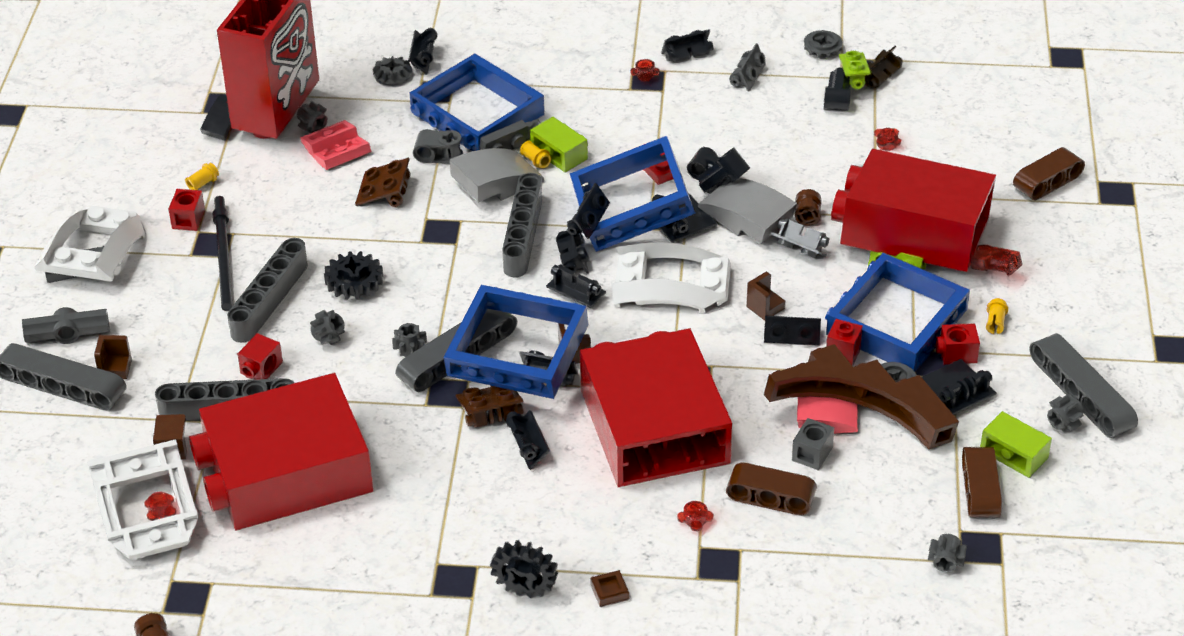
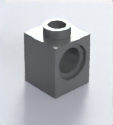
[792,418,834,470]

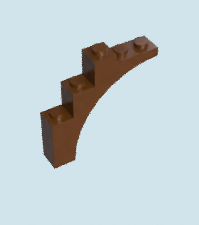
[764,344,959,449]

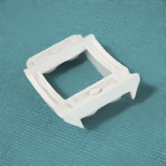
[35,206,145,282]
[611,242,731,313]
[88,439,198,560]

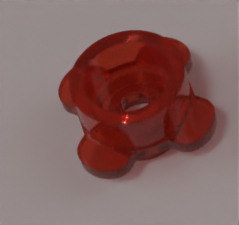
[630,59,660,82]
[874,128,901,151]
[144,492,177,521]
[677,501,713,531]

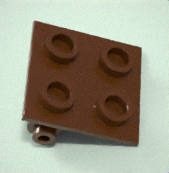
[355,157,411,207]
[455,386,524,428]

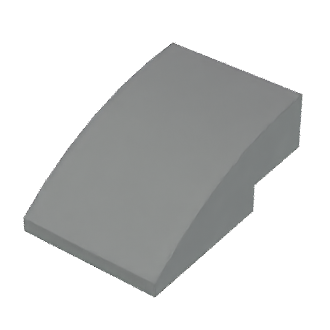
[450,148,544,203]
[698,178,797,244]

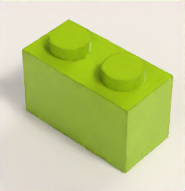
[530,117,588,173]
[980,411,1052,478]

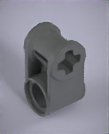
[413,129,464,164]

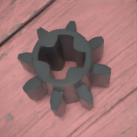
[296,101,328,133]
[310,310,345,345]
[392,323,427,357]
[1047,395,1084,432]
[928,534,967,572]

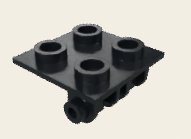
[652,194,717,243]
[922,359,997,415]

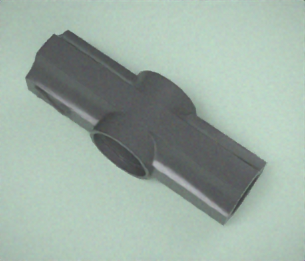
[22,307,110,344]

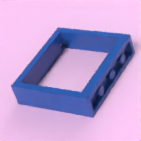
[409,53,545,151]
[570,136,695,252]
[825,253,970,372]
[444,285,589,399]

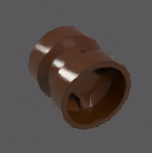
[794,189,822,226]
[134,613,170,636]

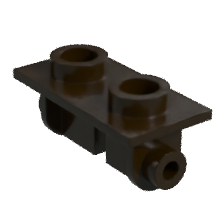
[865,45,903,88]

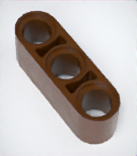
[1013,147,1085,200]
[962,447,1002,518]
[726,462,817,515]

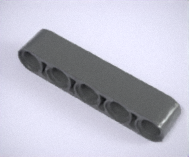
[502,173,542,278]
[227,238,308,343]
[395,309,518,392]
[1029,333,1138,438]
[0,343,127,411]
[155,378,295,421]

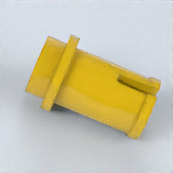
[520,141,551,168]
[185,163,219,190]
[986,298,1009,334]

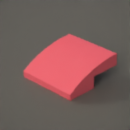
[300,120,371,170]
[797,396,858,434]

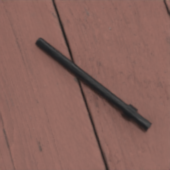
[212,196,232,311]

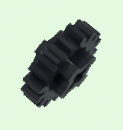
[324,251,383,300]
[490,540,558,598]

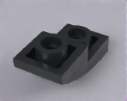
[200,94,231,141]

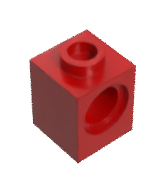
[168,189,205,231]
[826,319,863,366]
[936,323,980,365]
[237,333,283,380]

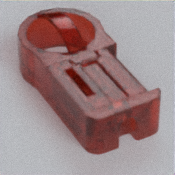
[970,244,1023,276]

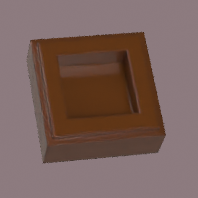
[590,570,629,607]

